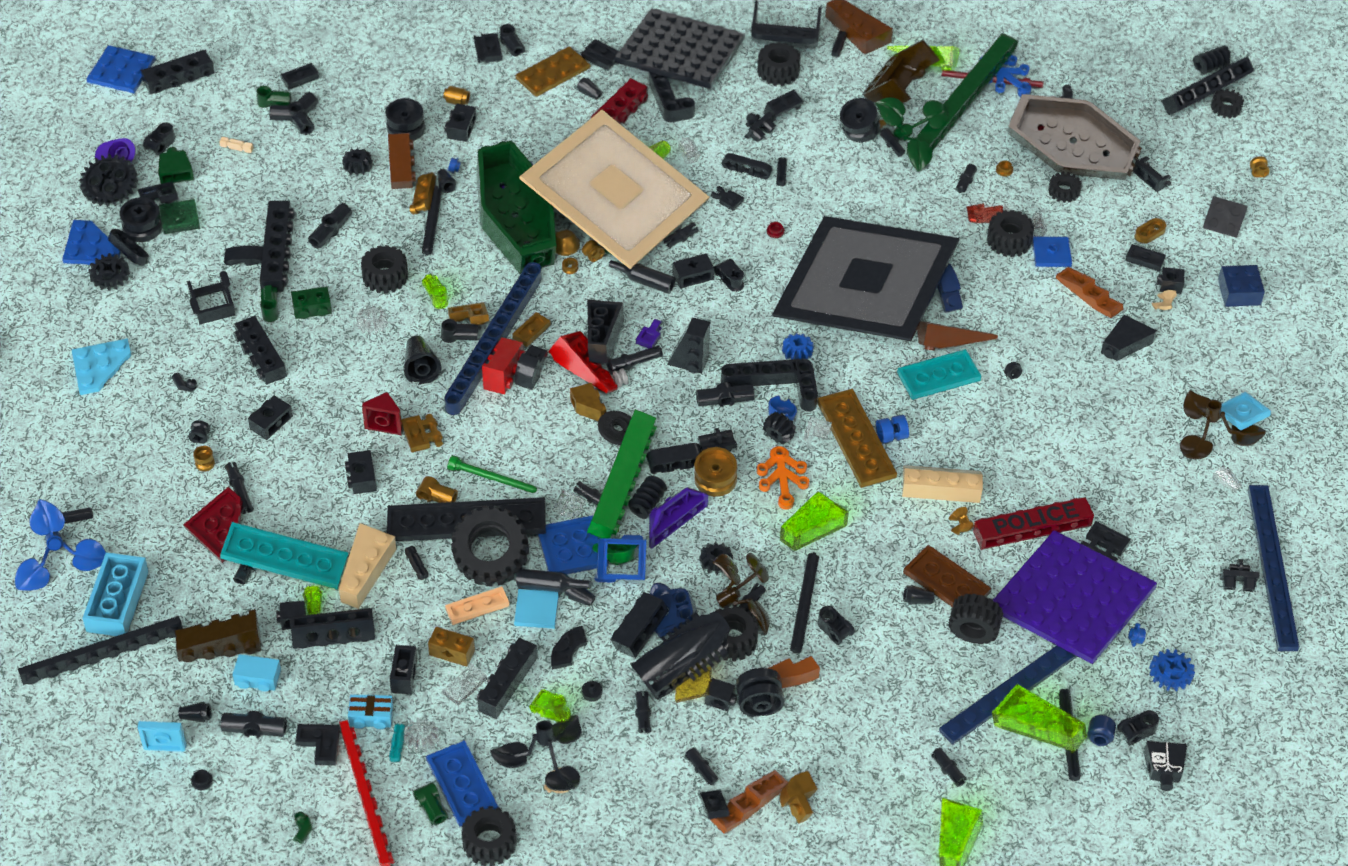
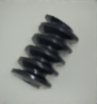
[1192,45,1231,75]
[628,476,667,519]

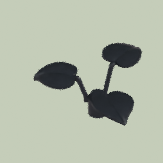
[490,714,582,791]

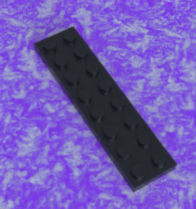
[387,497,546,541]

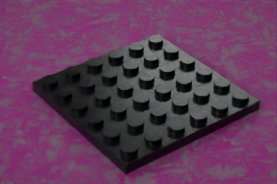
[615,8,745,89]

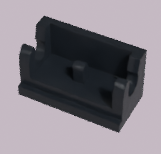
[763,89,804,122]
[1133,156,1171,192]

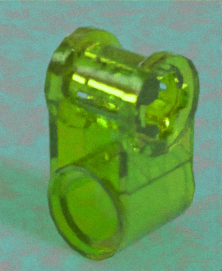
[529,689,571,722]

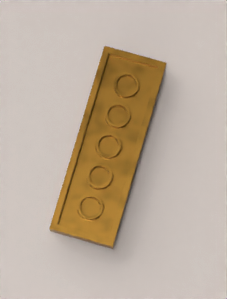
[817,389,897,488]

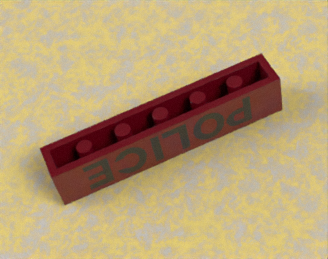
[973,497,1094,550]

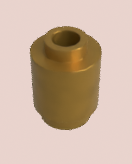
[444,86,470,105]

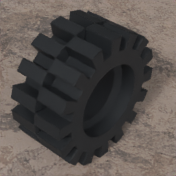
[1211,88,1244,119]
[1048,172,1082,203]

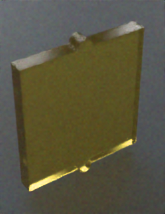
[675,667,712,703]

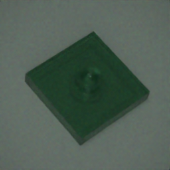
[159,199,200,235]

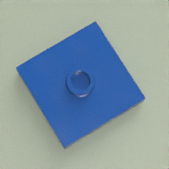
[1032,236,1072,267]

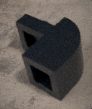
[515,345,548,390]

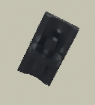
[744,112,776,143]
[698,428,737,451]
[1220,559,1260,592]

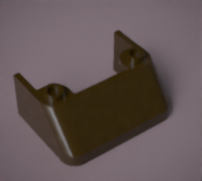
[862,39,940,103]

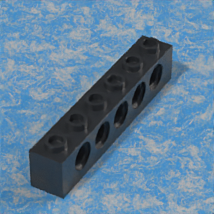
[1161,56,1255,115]
[259,201,294,292]

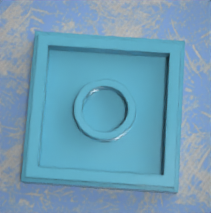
[1221,392,1271,430]
[514,589,559,629]
[138,721,187,752]

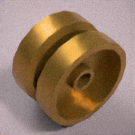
[694,447,737,497]

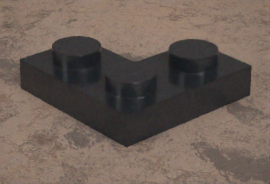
[137,181,179,204]
[295,724,340,766]

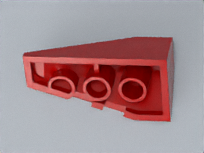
[548,331,618,394]

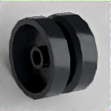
[385,98,425,141]
[840,98,880,143]
[119,197,162,242]
[736,668,785,717]

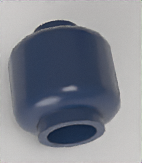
[1087,715,1116,746]

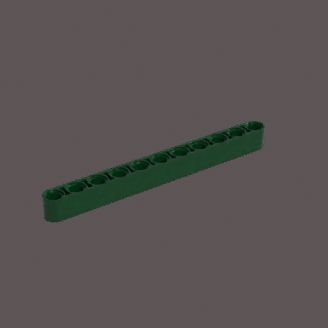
[907,33,1019,155]

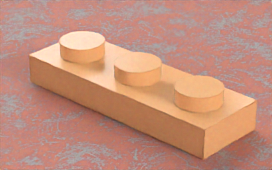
[445,586,510,625]

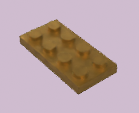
[515,46,590,97]

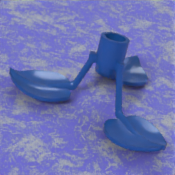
[15,499,106,591]

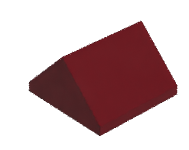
[362,392,403,436]

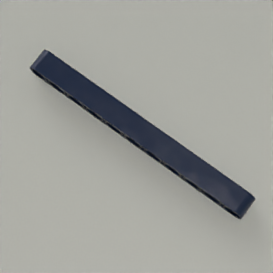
[444,262,542,415]

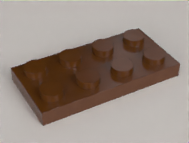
[903,545,992,607]

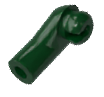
[293,811,312,844]

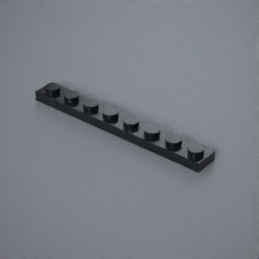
[18,616,183,685]

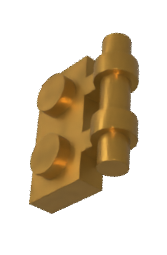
[401,414,443,453]

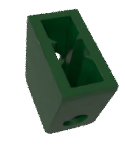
[158,147,194,184]

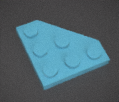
[71,338,131,395]

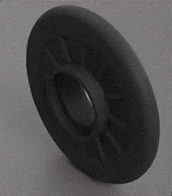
[598,411,631,445]

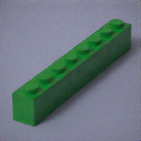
[587,409,657,538]

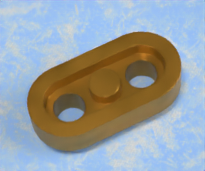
[1134,218,1167,244]

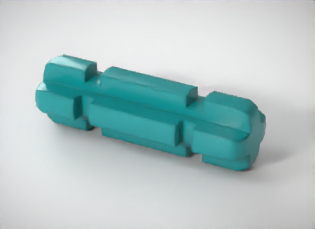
[389,723,406,763]

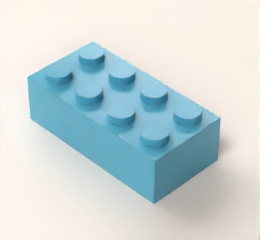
[83,552,149,636]

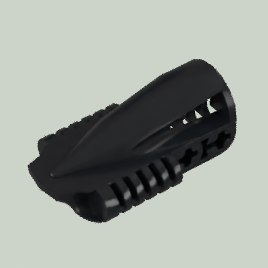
[630,611,731,700]

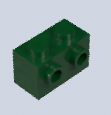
[291,286,332,319]

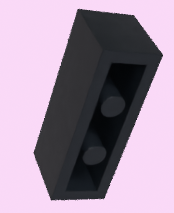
[610,592,669,659]

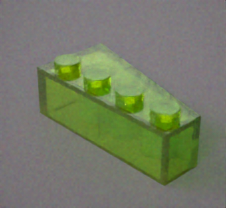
[992,684,1087,752]

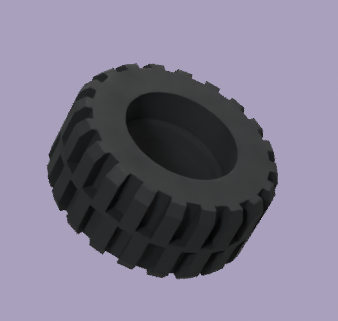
[451,506,529,586]

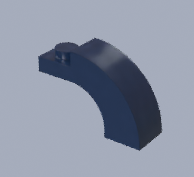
[937,263,963,313]

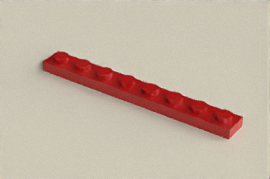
[339,720,394,866]

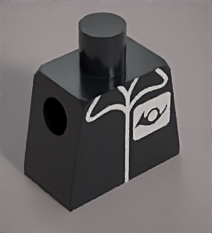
[1144,741,1187,791]

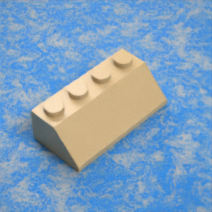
[902,465,983,503]

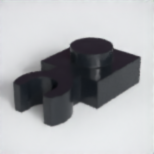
[711,186,744,211]

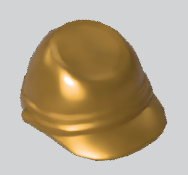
[555,230,580,256]

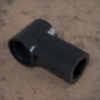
[500,24,525,57]
[441,319,478,343]

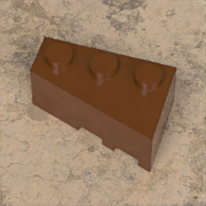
[388,133,416,189]

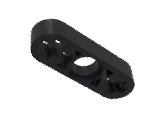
[721,153,772,180]
[108,229,149,265]

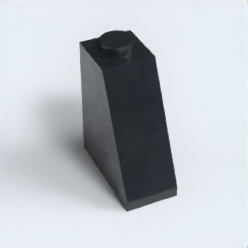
[1101,315,1157,361]

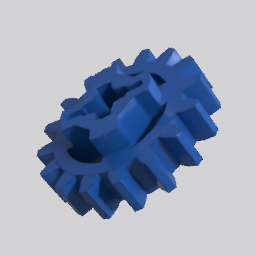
[1149,649,1195,691]

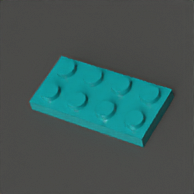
[897,349,981,400]

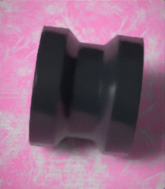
[188,420,210,444]

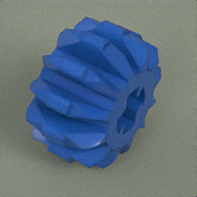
[782,332,814,359]

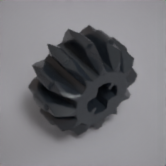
[342,147,373,176]
[763,412,796,444]
[699,541,733,576]

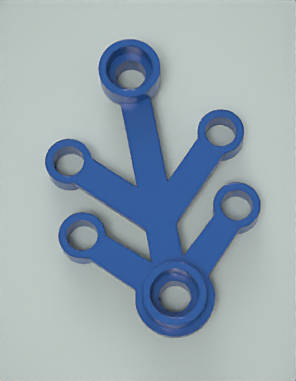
[980,55,1031,97]

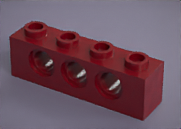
[591,78,648,124]

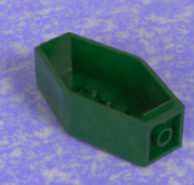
[476,140,556,274]

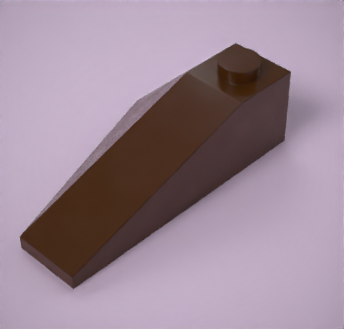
[917,321,998,351]

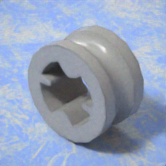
[613,369,628,387]

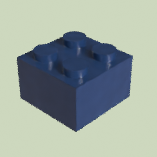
[1218,265,1265,307]

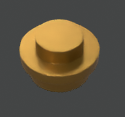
[996,160,1013,177]

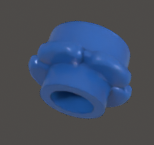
[447,157,461,173]

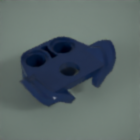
[650,583,698,638]

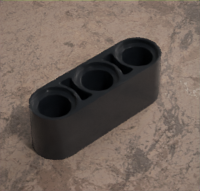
[646,443,702,475]

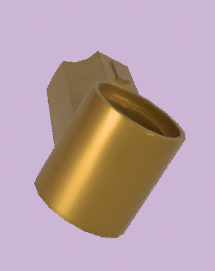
[415,476,458,503]

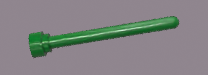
[447,455,537,493]

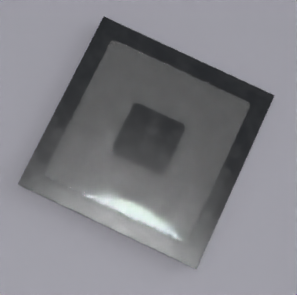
[772,216,960,341]

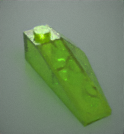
[887,46,960,71]

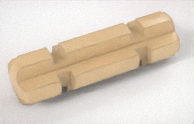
[219,137,254,153]

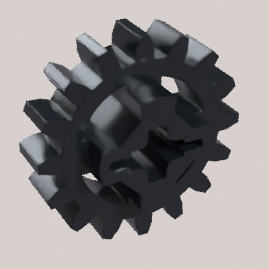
[88,253,130,291]

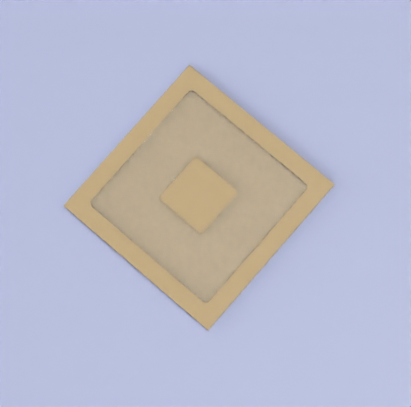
[519,110,710,269]

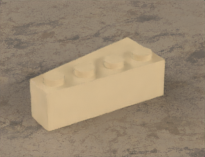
[339,523,396,609]

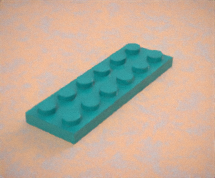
[220,522,348,589]

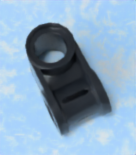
[143,122,176,156]
[714,258,744,292]
[817,606,855,645]
[1117,710,1159,746]

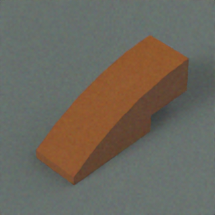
[769,656,820,688]

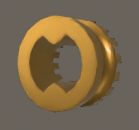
[562,257,578,274]

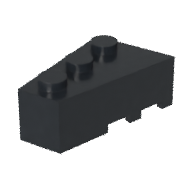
[667,317,710,374]

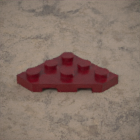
[183,487,242,563]

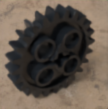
[79,154,138,207]

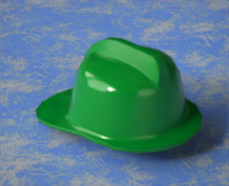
[592,538,639,565]

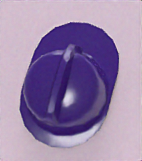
[95,138,136,162]

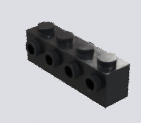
[233,316,287,385]
[476,637,537,720]

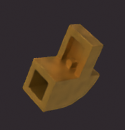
[780,771,818,824]

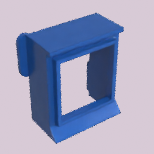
[594,535,646,582]

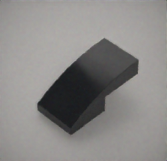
[224,245,263,266]

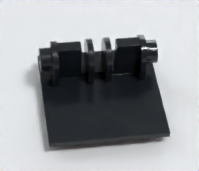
[1203,196,1248,238]

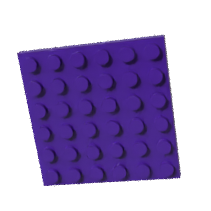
[993,530,1157,664]

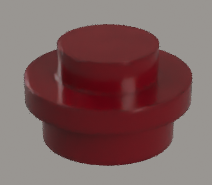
[767,222,784,238]

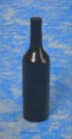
[609,260,676,294]
[516,569,592,592]

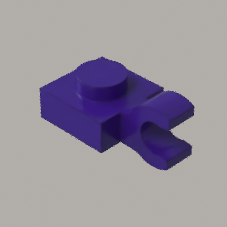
[636,319,662,349]

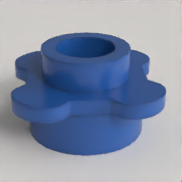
[1128,623,1146,647]

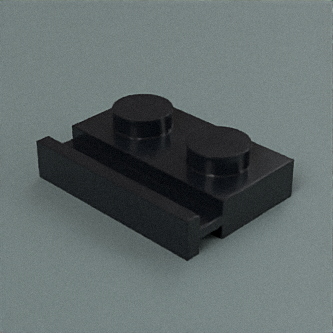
[473,33,502,63]
[580,39,619,71]

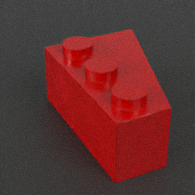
[482,337,526,395]

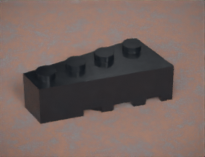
[587,299,624,364]

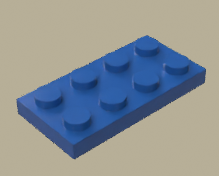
[426,740,498,827]

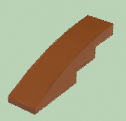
[1056,267,1124,318]
[710,770,788,834]

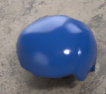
[768,396,797,421]

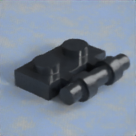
[1081,521,1131,562]

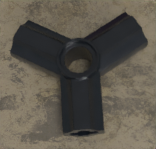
[270,92,318,136]

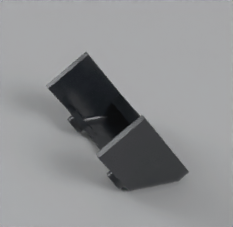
[751,1,822,48]

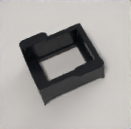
[187,271,235,325]

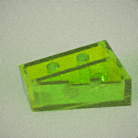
[780,491,849,551]

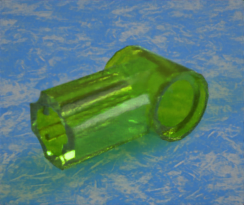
[422,274,449,309]

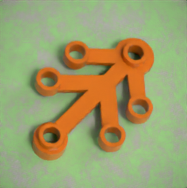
[757,446,809,510]

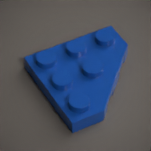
[62,220,121,265]

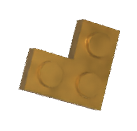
[448,302,489,325]

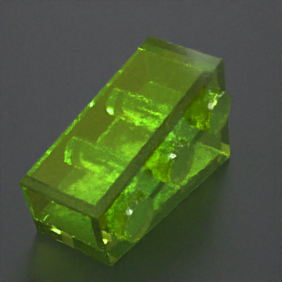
[939,798,983,866]

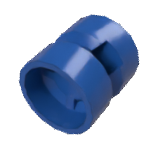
[876,415,909,444]

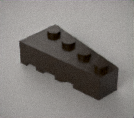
[175,609,261,662]

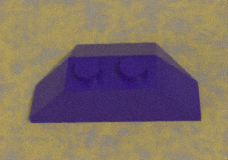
[649,487,708,549]

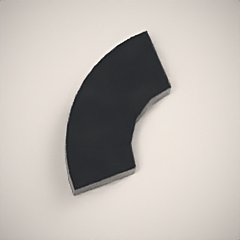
[551,626,587,670]

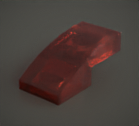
[967,203,1003,223]

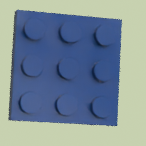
[86,45,156,93]
[538,515,608,574]

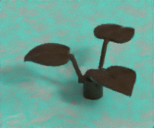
[1180,390,1266,459]
[713,552,770,635]

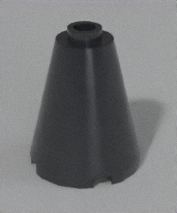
[404,336,442,385]

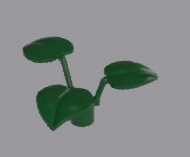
[875,97,948,172]

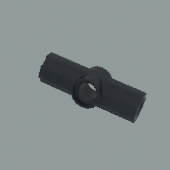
[308,203,352,249]
[696,382,755,407]
[220,711,287,738]

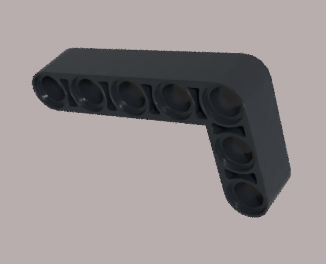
[720,359,818,412]

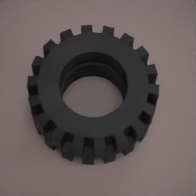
[757,42,801,86]
[987,210,1034,257]
[361,245,408,294]
[948,594,1003,644]
[717,605,759,661]
[461,806,517,866]

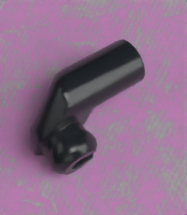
[1059,84,1073,99]
[172,373,197,392]

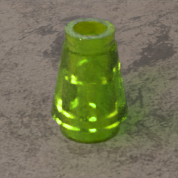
[302,586,323,615]

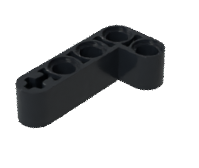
[649,72,695,123]

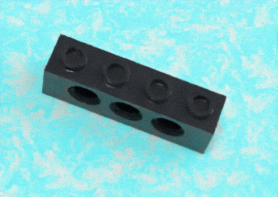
[141,49,214,95]
[290,608,375,649]

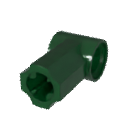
[256,86,291,108]
[260,285,279,322]
[413,782,448,825]

